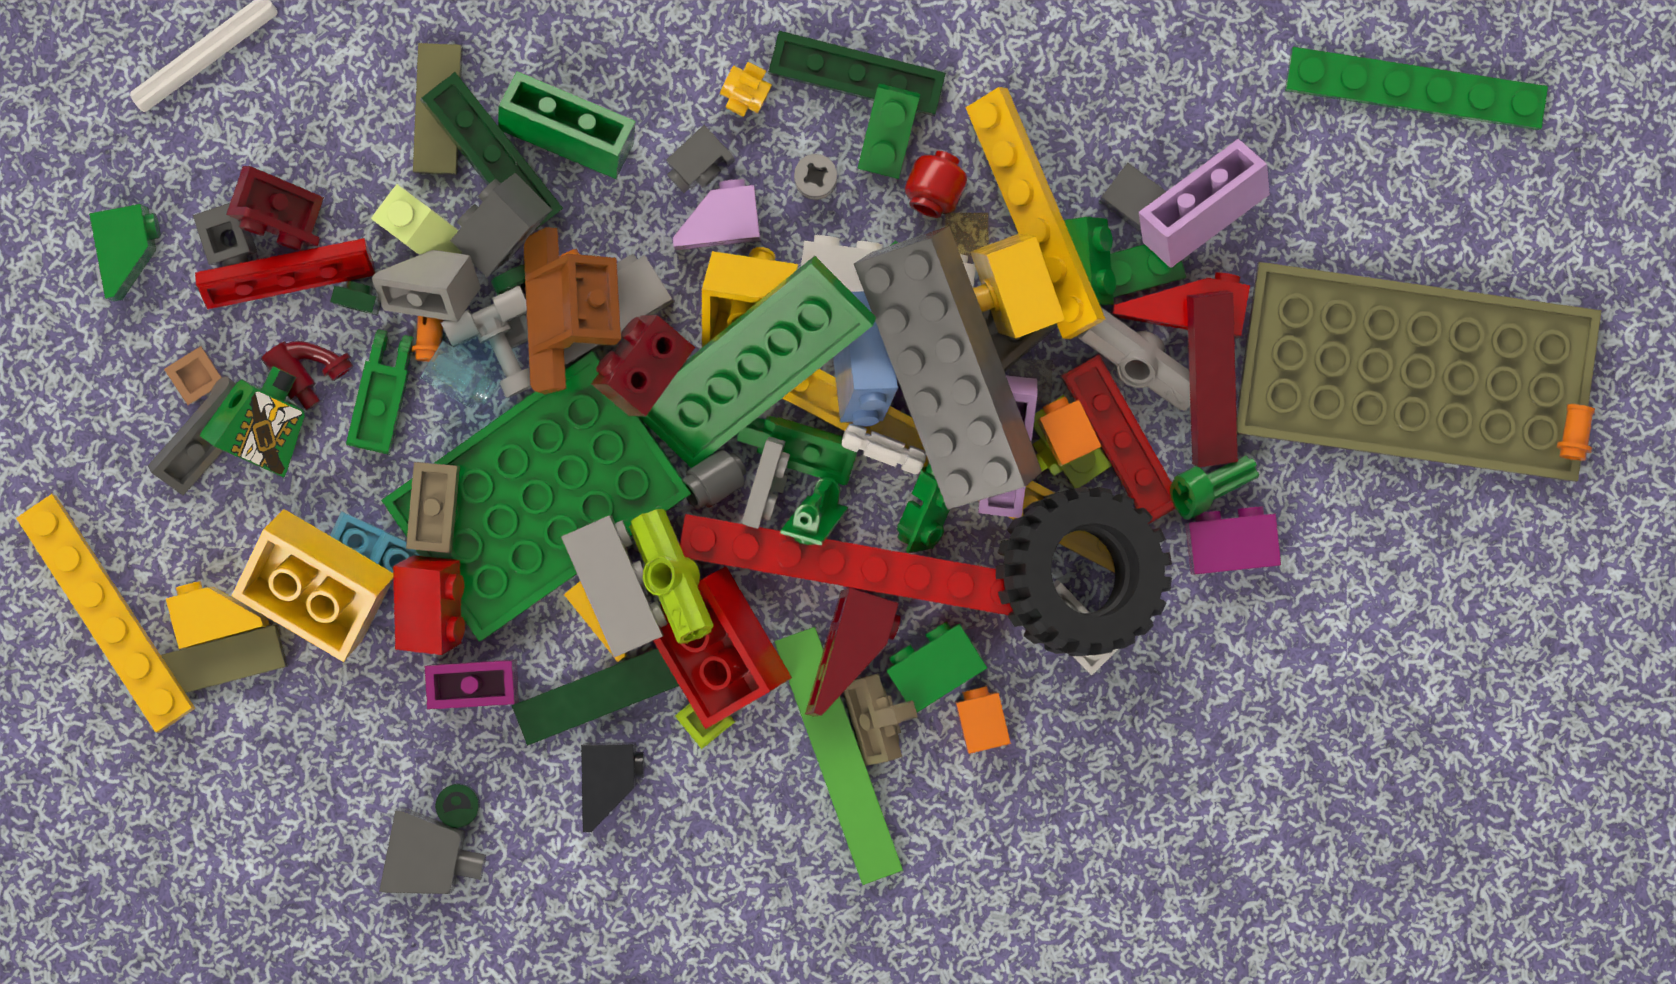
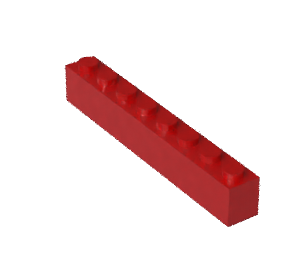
[680,514,1013,615]

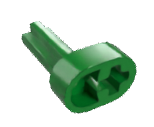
[1170,455,1259,520]

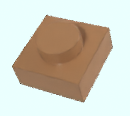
[164,346,222,406]

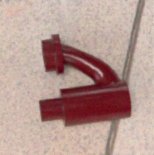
[261,341,354,411]

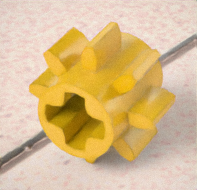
[720,62,772,117]

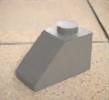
[372,250,481,322]

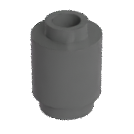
[682,450,746,509]

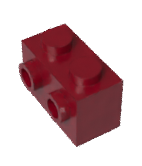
[591,315,696,417]

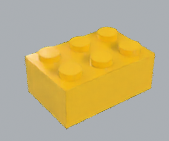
[232,509,393,662]

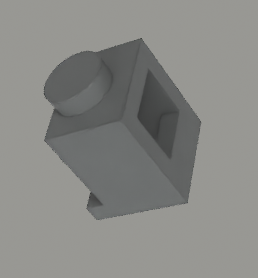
[666,125,735,193]
[193,203,257,267]

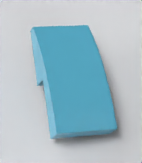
[330,511,419,583]

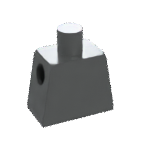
[379,807,486,894]

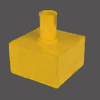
[970,234,1065,338]
[702,247,798,347]

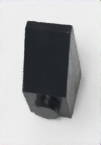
[581,742,644,832]

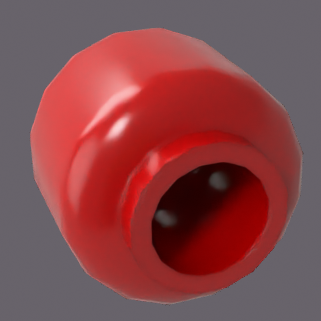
[905,151,967,218]

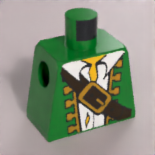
[200,366,305,477]

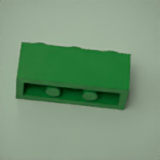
[498,71,636,179]

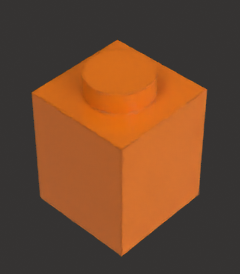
[1037,396,1102,467]
[955,686,1011,754]

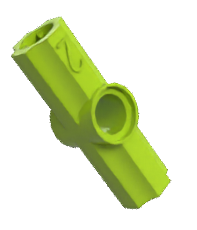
[629,509,714,644]

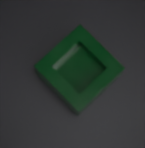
[330,281,381,316]

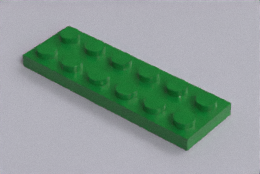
[639,256,876,468]

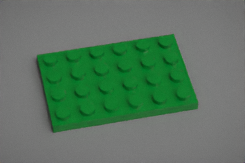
[381,351,693,642]

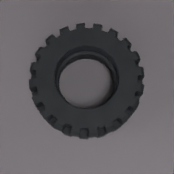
[995,487,1172,656]

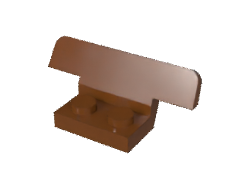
[524,227,621,394]

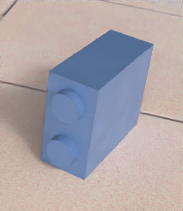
[833,291,898,427]

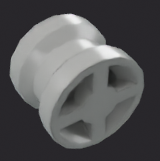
[794,154,837,200]

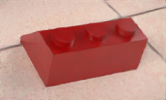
[653,567,792,729]

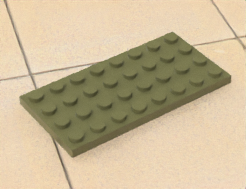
[1236,262,1602,482]

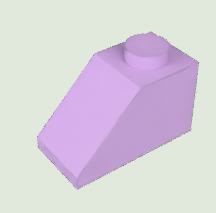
[673,179,761,250]

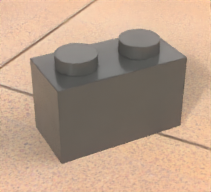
[450,173,552,277]

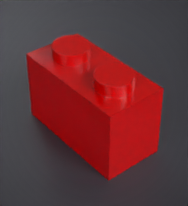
[393,555,465,655]

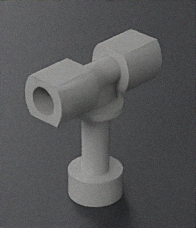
[441,286,531,398]

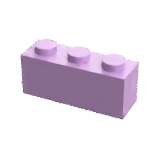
[1139,139,1270,268]

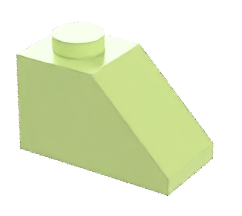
[371,184,462,255]

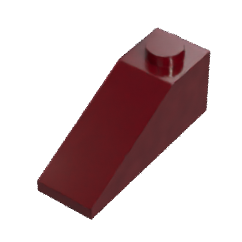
[805,588,901,717]

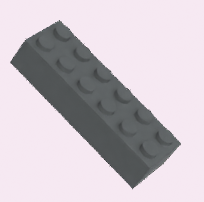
[854,226,1042,510]

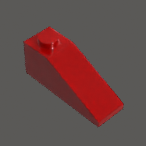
[1110,272,1250,339]

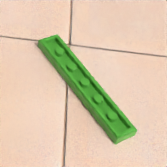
[774,626,903,885]

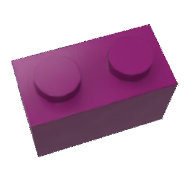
[1185,506,1281,575]
[425,659,519,710]

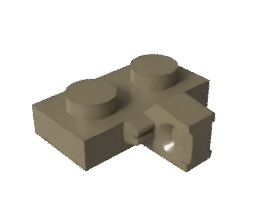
[844,674,918,766]

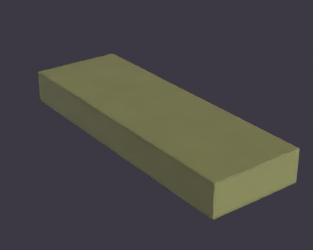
[413,43,463,175]
[161,625,288,693]

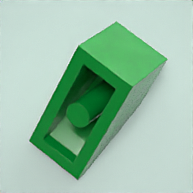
[89,204,161,302]

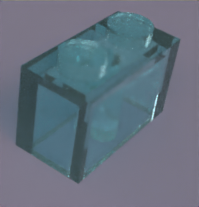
[420,341,497,409]

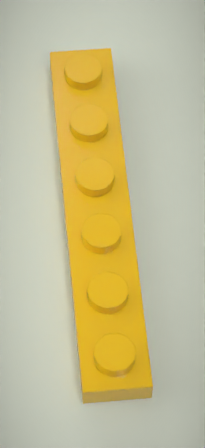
[965,87,1106,339]
[16,494,196,733]

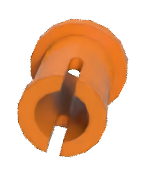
[411,316,446,362]
[1557,404,1595,461]

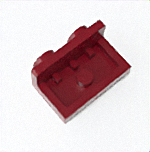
[226,166,324,251]

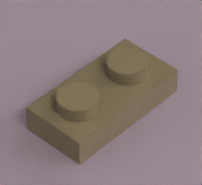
[406,462,460,553]

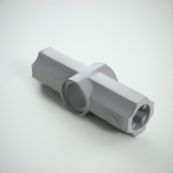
[1078,308,1190,411]

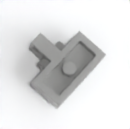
[741,436,790,529]

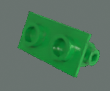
[896,463,950,553]
[780,477,848,545]

